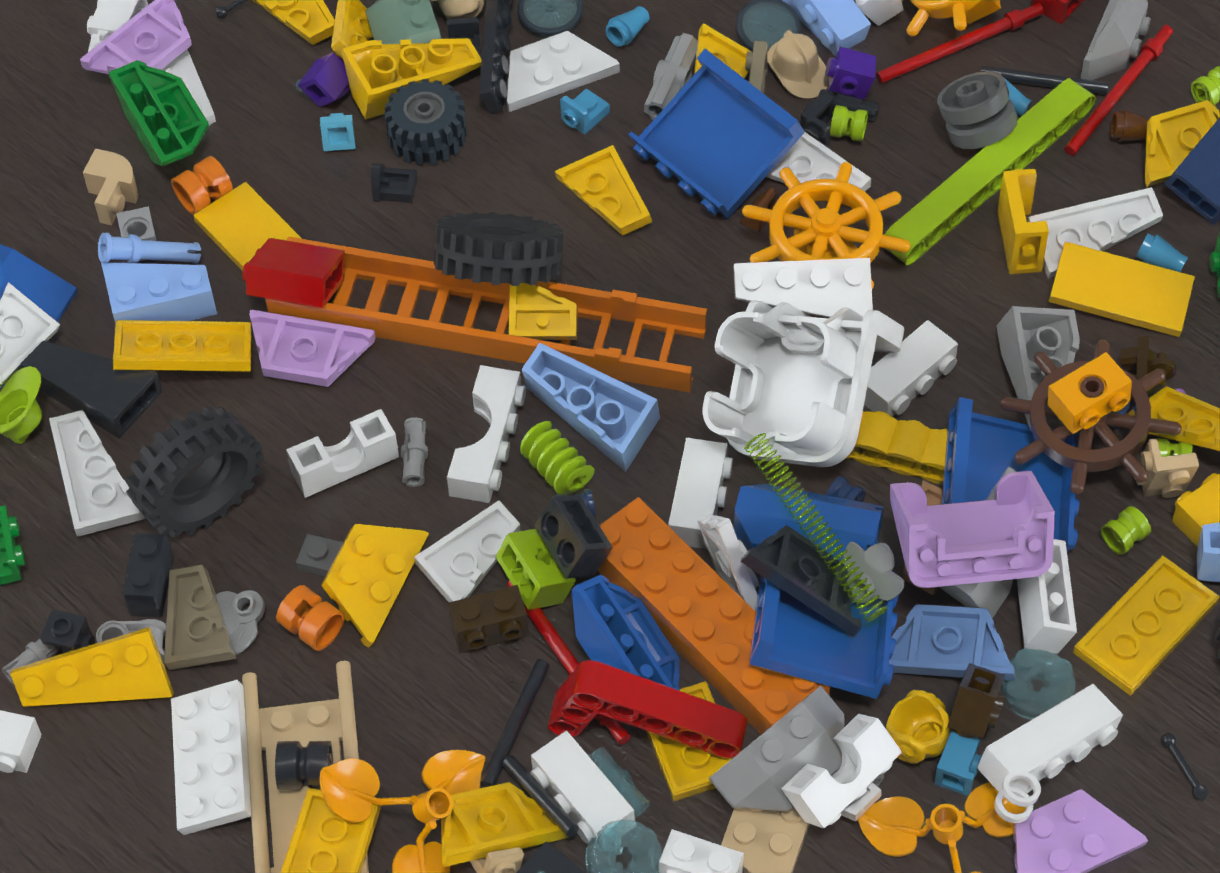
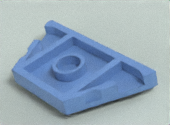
[889,604,1015,681]

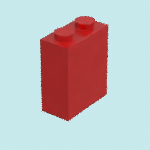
[242,238,345,308]

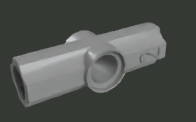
[644,33,698,120]

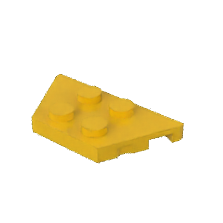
[1145,100,1220,187]
[321,524,429,648]
[441,782,569,867]

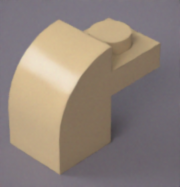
[83,148,138,225]

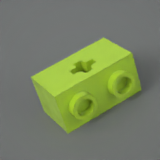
[495,529,576,610]

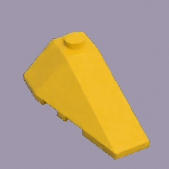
[341,38,482,119]

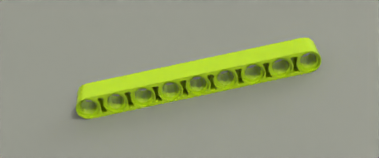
[884,78,1096,265]

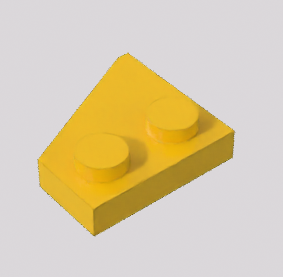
[509,283,578,340]

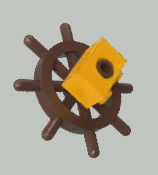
[1000,340,1182,494]

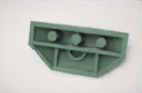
[365,0,441,44]

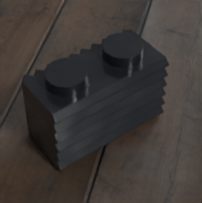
[121,533,174,617]

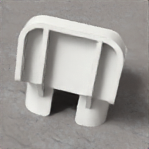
[703,300,904,467]

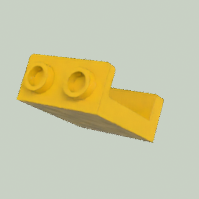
[997,169,1049,274]

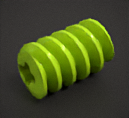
[520,421,595,496]

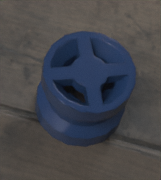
[826,475,866,502]

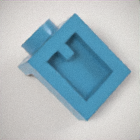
[560,89,610,134]

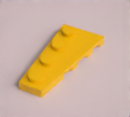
[1127,386,1220,451]
[10,627,174,707]

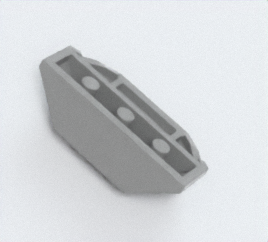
[1081,0,1151,80]
[708,686,844,812]

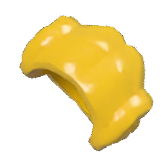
[886,690,952,764]

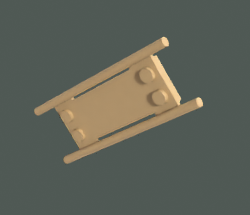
[242,661,369,873]

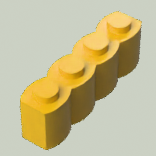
[846,411,947,485]

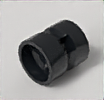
[275,741,333,790]

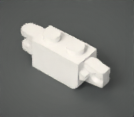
[87,0,148,52]

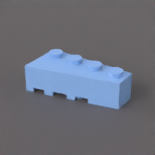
[782,0,871,56]
[522,342,660,472]

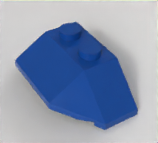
[572,575,680,691]

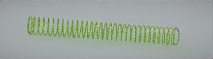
[744,433,888,623]

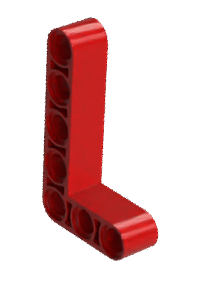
[547,660,748,758]

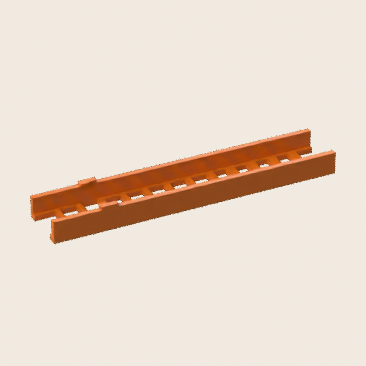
[265,237,707,393]

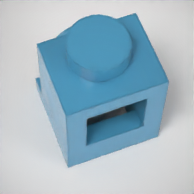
[934,730,982,796]

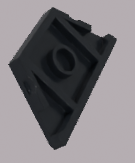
[740,525,862,636]

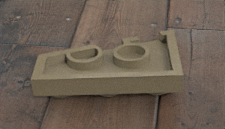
[164,564,237,670]

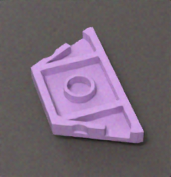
[80,0,192,74]
[249,310,376,387]
[1013,789,1148,873]

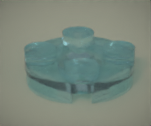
[1001,649,1076,720]
[586,820,662,873]

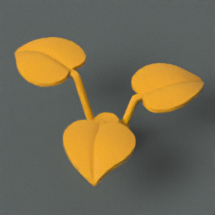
[320,750,485,873]
[858,782,1028,873]

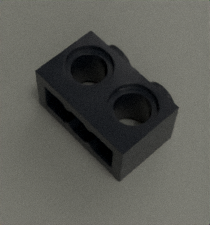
[534,495,613,578]

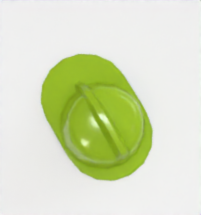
[0,366,42,444]

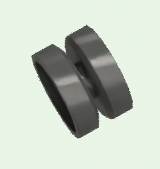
[937,72,1018,149]

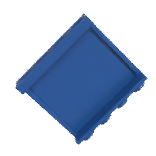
[628,49,805,220]
[941,397,1079,552]
[749,572,899,699]

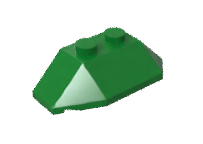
[108,60,209,166]

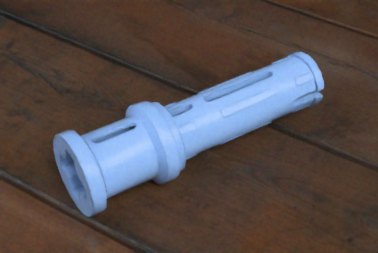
[98,233,201,264]

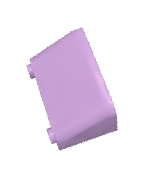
[890,471,1055,588]

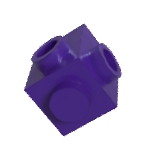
[825,46,876,100]
[298,52,350,107]

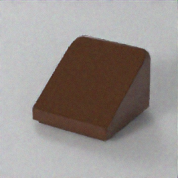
[739,188,776,232]

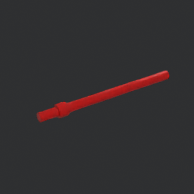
[876,3,1044,84]
[1064,25,1173,156]
[507,580,631,745]

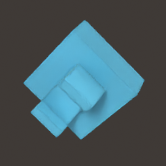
[320,113,355,151]

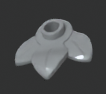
[843,542,904,603]
[216,590,265,655]

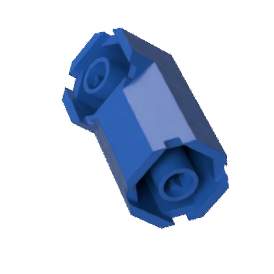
[734,484,884,577]

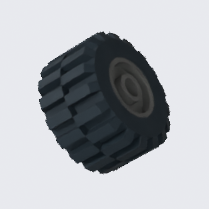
[384,79,467,165]

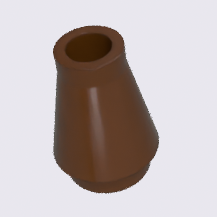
[1110,110,1149,142]

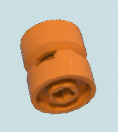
[171,156,233,215]
[276,585,345,651]

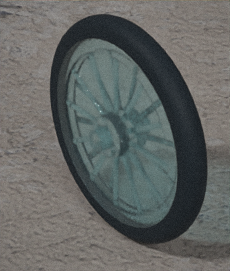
[518,0,583,36]
[736,0,801,52]

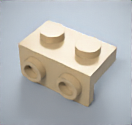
[1136,439,1199,498]

